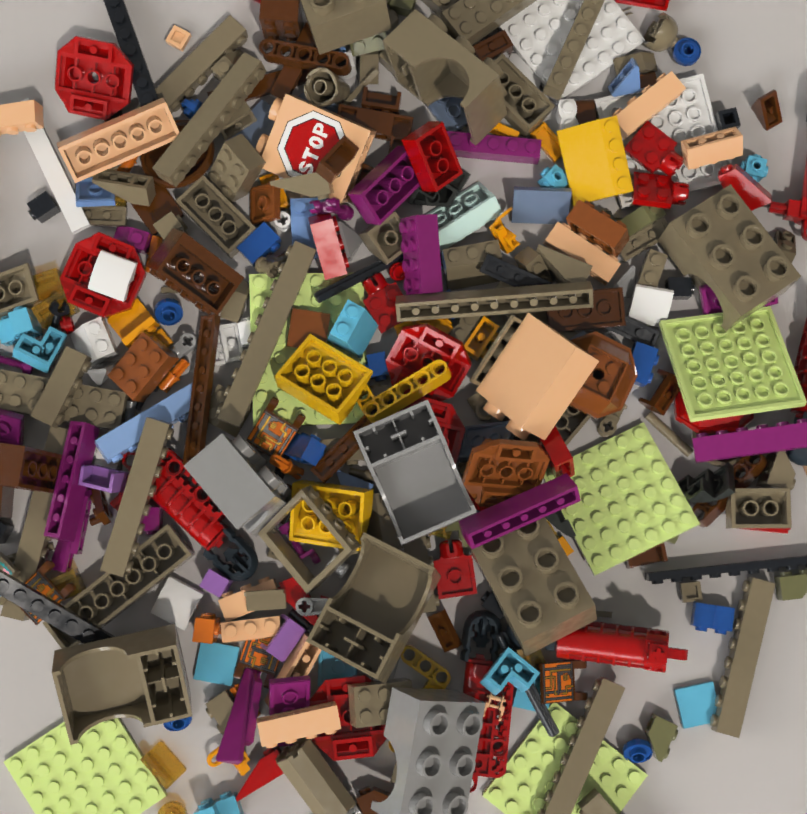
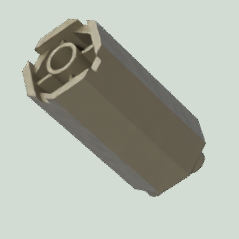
[275,737,356,814]

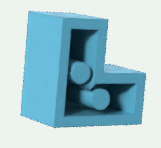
[0,306,43,347]
[12,326,67,374]
[479,647,540,695]
[193,791,244,814]

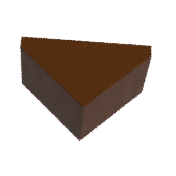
[751,90,782,131]

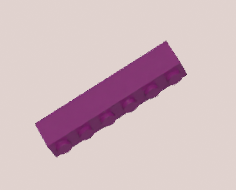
[447,131,541,165]
[692,418,807,463]
[44,421,100,542]
[458,473,581,549]

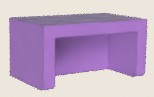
[78,464,128,493]
[199,568,233,597]
[260,614,306,663]

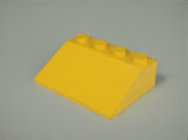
[556,115,634,206]
[275,334,373,425]
[289,480,374,551]

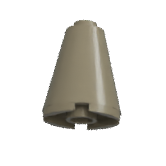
[304,68,350,107]

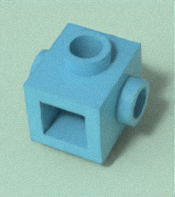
[740,154,769,182]
[537,164,568,188]

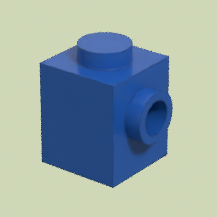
[364,351,390,382]

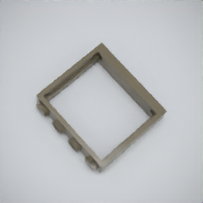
[258,485,361,594]

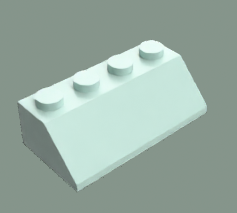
[426,181,502,253]

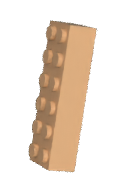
[57,98,179,183]

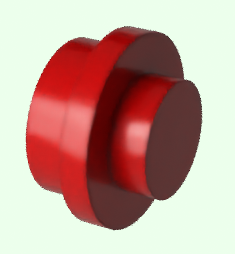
[389,262,405,281]
[60,315,75,335]

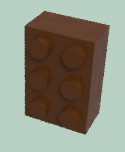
[259,0,304,43]

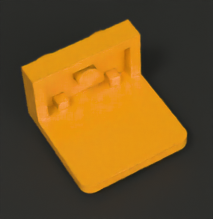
[107,298,160,348]

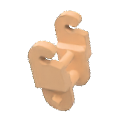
[483,692,506,722]

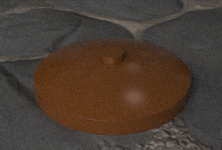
[141,120,215,188]

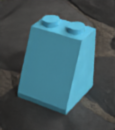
[327,299,379,359]

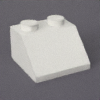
[70,317,120,367]

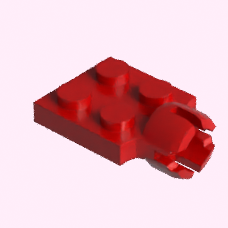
[624,121,684,176]
[632,172,689,209]
[363,273,403,334]
[433,539,477,599]

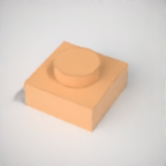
[165,25,192,52]

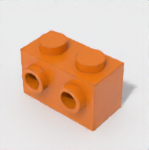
[192,612,222,644]

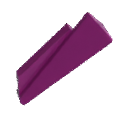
[51,487,92,573]
[216,668,262,765]

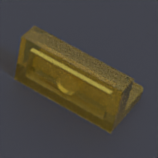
[140,741,187,789]

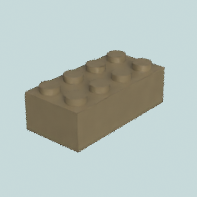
[175,175,256,259]

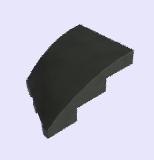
[408,169,471,207]
[677,462,735,503]
[545,510,576,538]

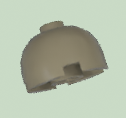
[642,12,678,52]

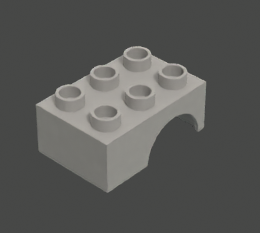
[353,400,477,545]
[184,433,292,537]
[371,687,485,814]

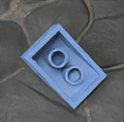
[290,198,328,259]

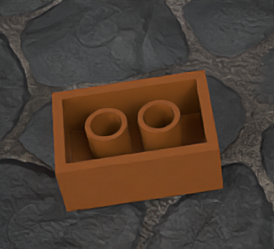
[566,200,629,258]
[107,331,179,402]

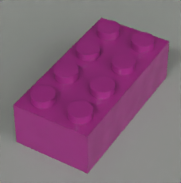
[347,146,420,225]
[399,214,443,295]

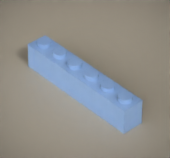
[95,382,193,464]

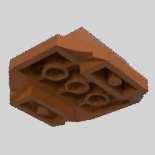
[569,331,638,419]
[462,438,550,508]

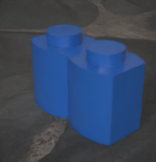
[691,602,735,635]

